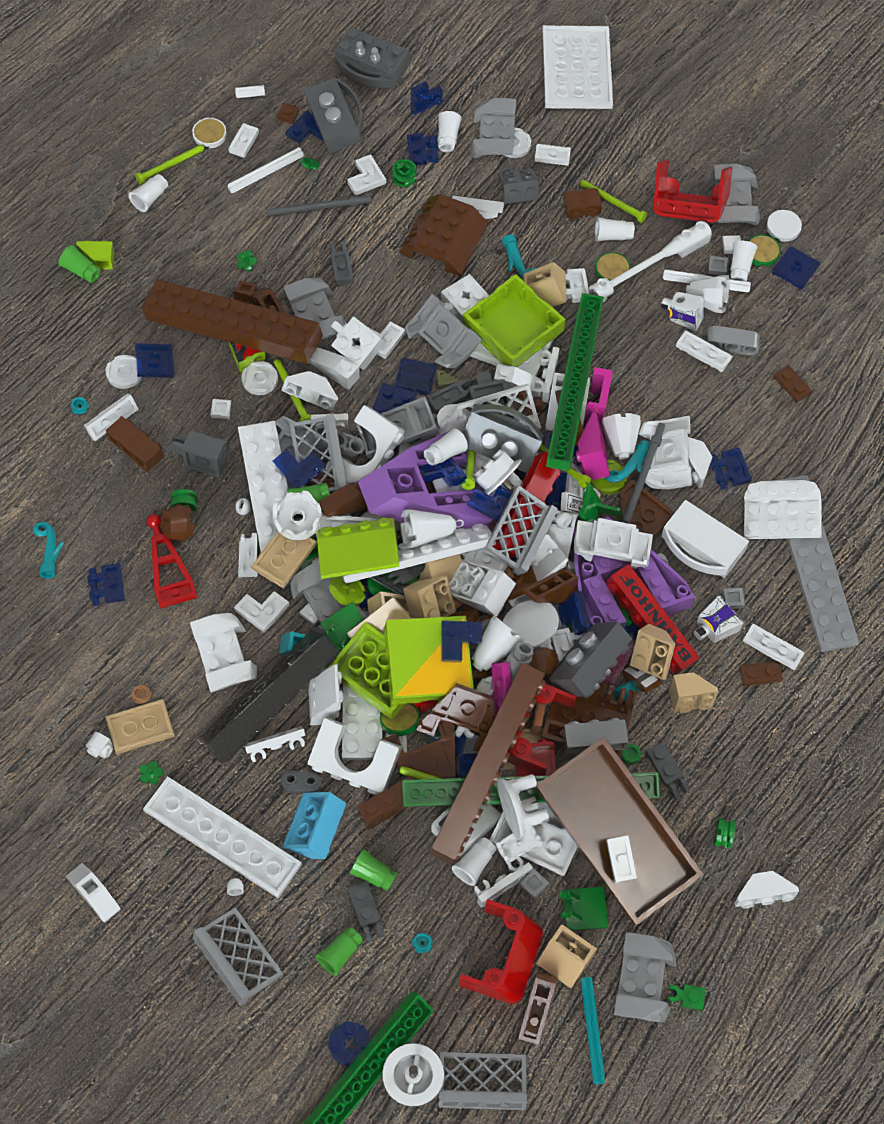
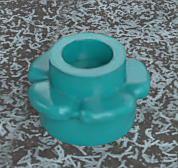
[71,397,89,414]
[412,933,433,954]

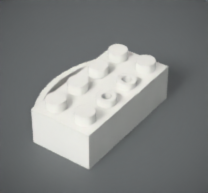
[661,500,749,579]

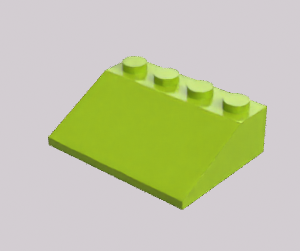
[317,518,400,579]
[328,622,405,720]

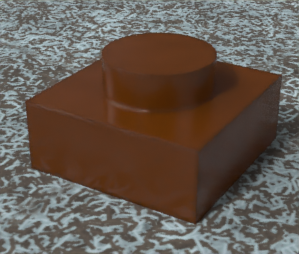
[277,103,299,124]

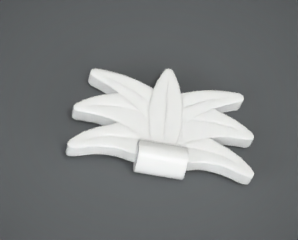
[435,407,466,436]

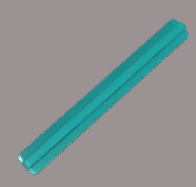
[581,977,605,1085]

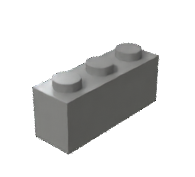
[563,718,628,755]

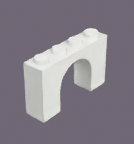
[324,405,405,484]
[307,718,402,795]

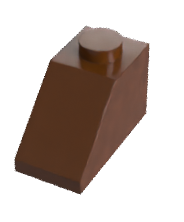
[249,287,284,313]

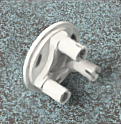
[503,600,559,650]
[497,774,549,839]

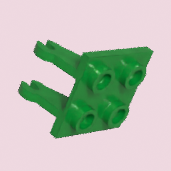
[579,484,622,523]
[320,602,364,653]
[559,887,608,931]

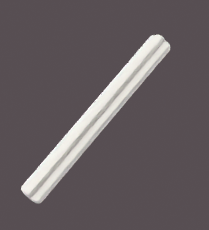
[227,148,303,193]
[663,269,751,292]

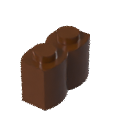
[563,188,602,219]

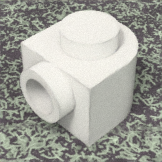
[86,732,113,759]

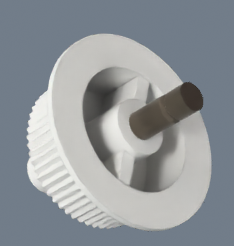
[473,449,522,497]
[383,1044,444,1106]

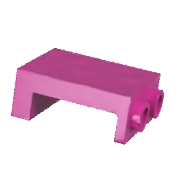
[584,367,613,427]

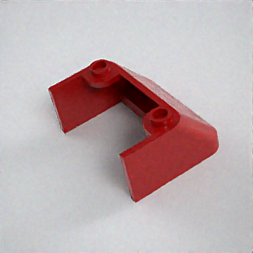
[653,159,733,222]
[507,684,577,776]
[459,899,543,1004]

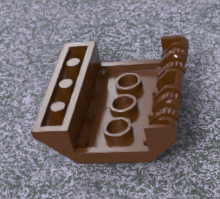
[400,194,488,277]
[541,682,637,758]

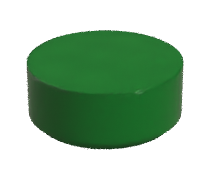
[621,744,641,765]

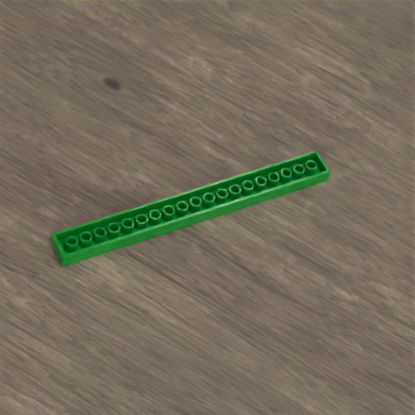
[546,293,604,471]
[402,772,660,807]
[303,991,434,1124]

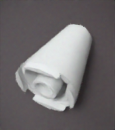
[400,509,456,548]
[471,615,525,671]

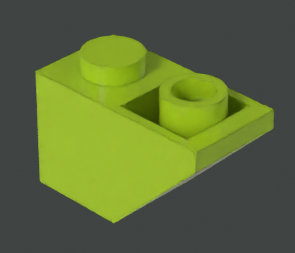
[76,241,115,269]

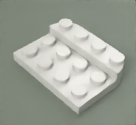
[744,480,822,539]
[490,803,578,877]

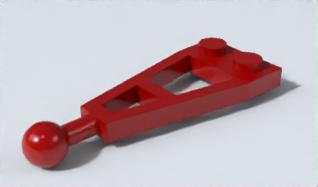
[146,514,197,609]

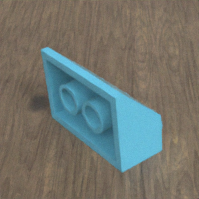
[282,792,346,859]

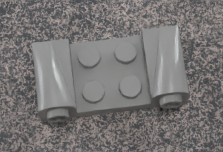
[356,396,439,461]

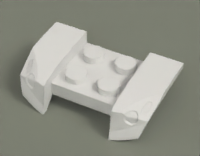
[639,416,692,489]
[574,518,653,569]
[190,613,257,693]

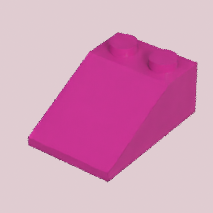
[576,412,610,480]

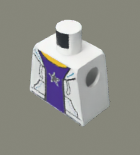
[661,292,704,331]
[694,595,744,643]

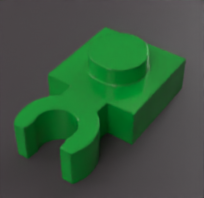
[667,984,706,1011]

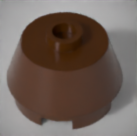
[161,504,194,542]
[529,647,559,678]

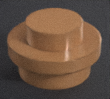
[131,685,152,705]

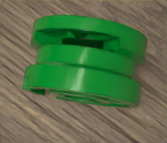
[392,159,417,187]
[170,489,197,515]
[714,818,735,849]

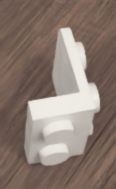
[531,533,569,581]

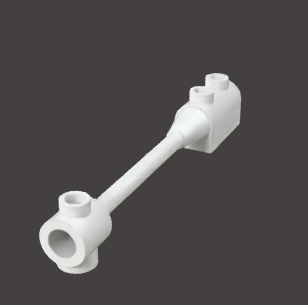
[589,221,711,302]

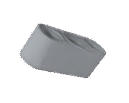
[707,326,760,355]
[308,425,365,459]

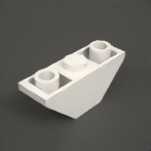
[281,371,338,412]
[688,437,712,488]
[66,863,121,923]
[734,871,799,909]

